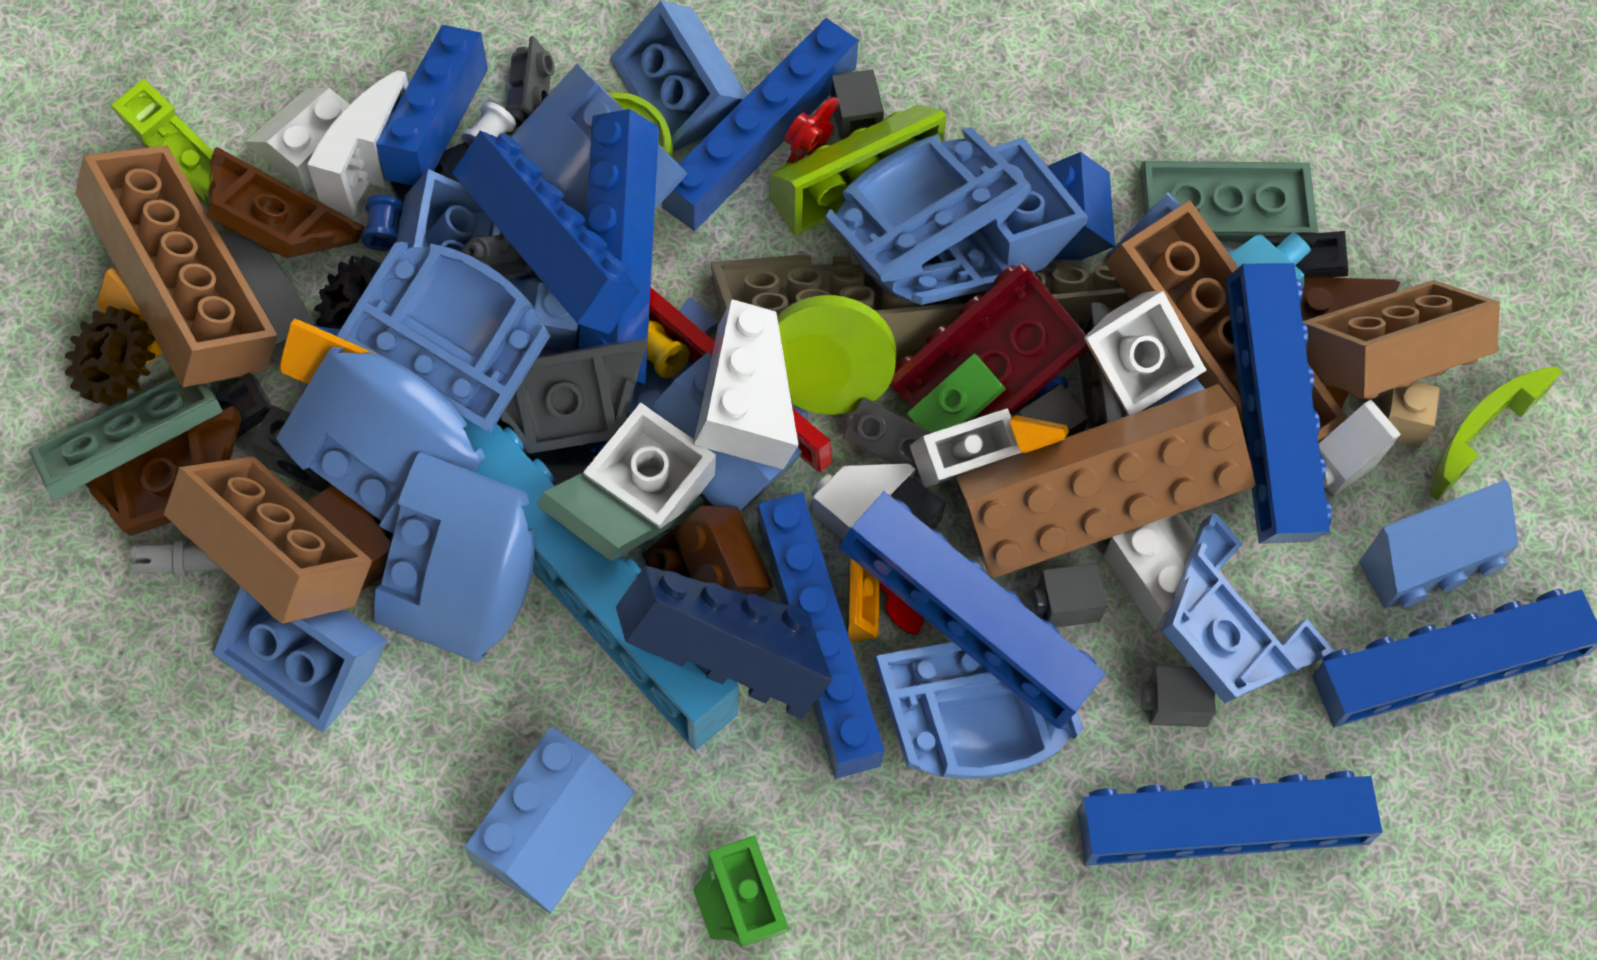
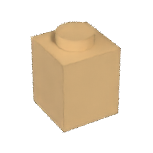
[1380,381,1440,448]

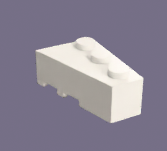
[693,299,798,469]

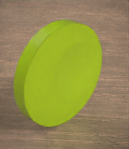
[777,295,896,415]

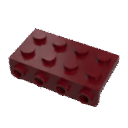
[890,263,1089,420]

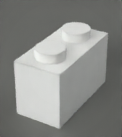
[909,408,1023,488]

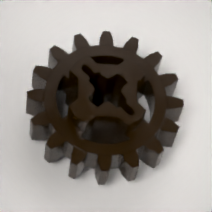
[65,306,155,406]

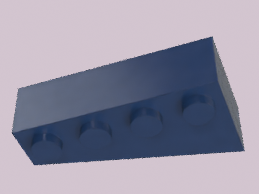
[616,566,833,719]

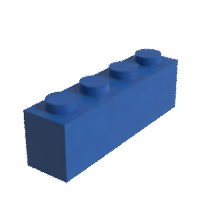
[376,25,488,186]

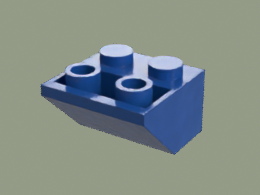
[1047,152,1115,260]

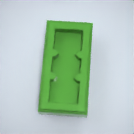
[907,353,1006,433]

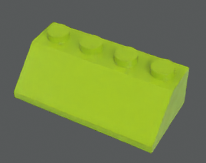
[769,105,947,236]

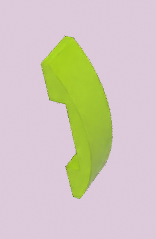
[111,78,213,206]
[1431,366,1563,500]

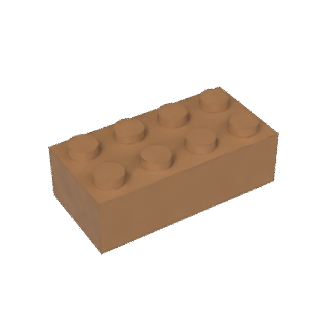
[1302,280,1500,399]
[164,456,372,624]

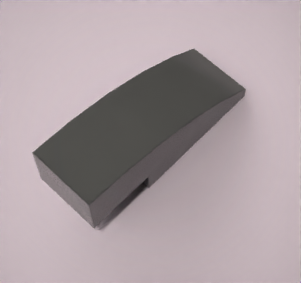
[221,231,317,351]

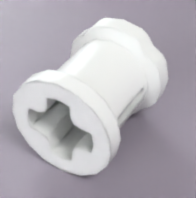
[461,102,516,147]

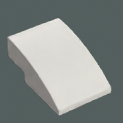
[307,70,408,219]

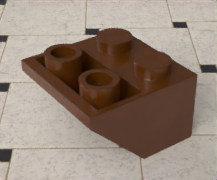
[642,506,774,597]

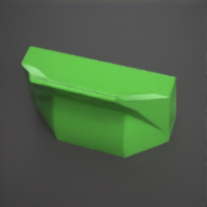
[693,835,789,948]

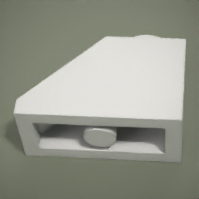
[1318,399,1401,496]
[812,464,915,540]

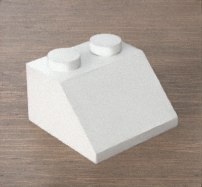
[245,88,350,193]
[1084,291,1206,416]
[583,403,716,529]
[1104,513,1231,631]

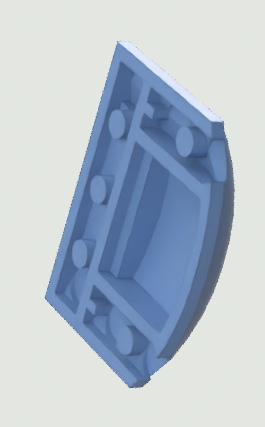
[511,63,688,227]
[826,127,1031,282]
[842,197,1009,305]
[337,242,550,433]
[276,347,485,534]
[374,452,535,663]
[874,642,1084,779]

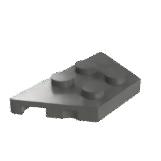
[501,338,647,454]

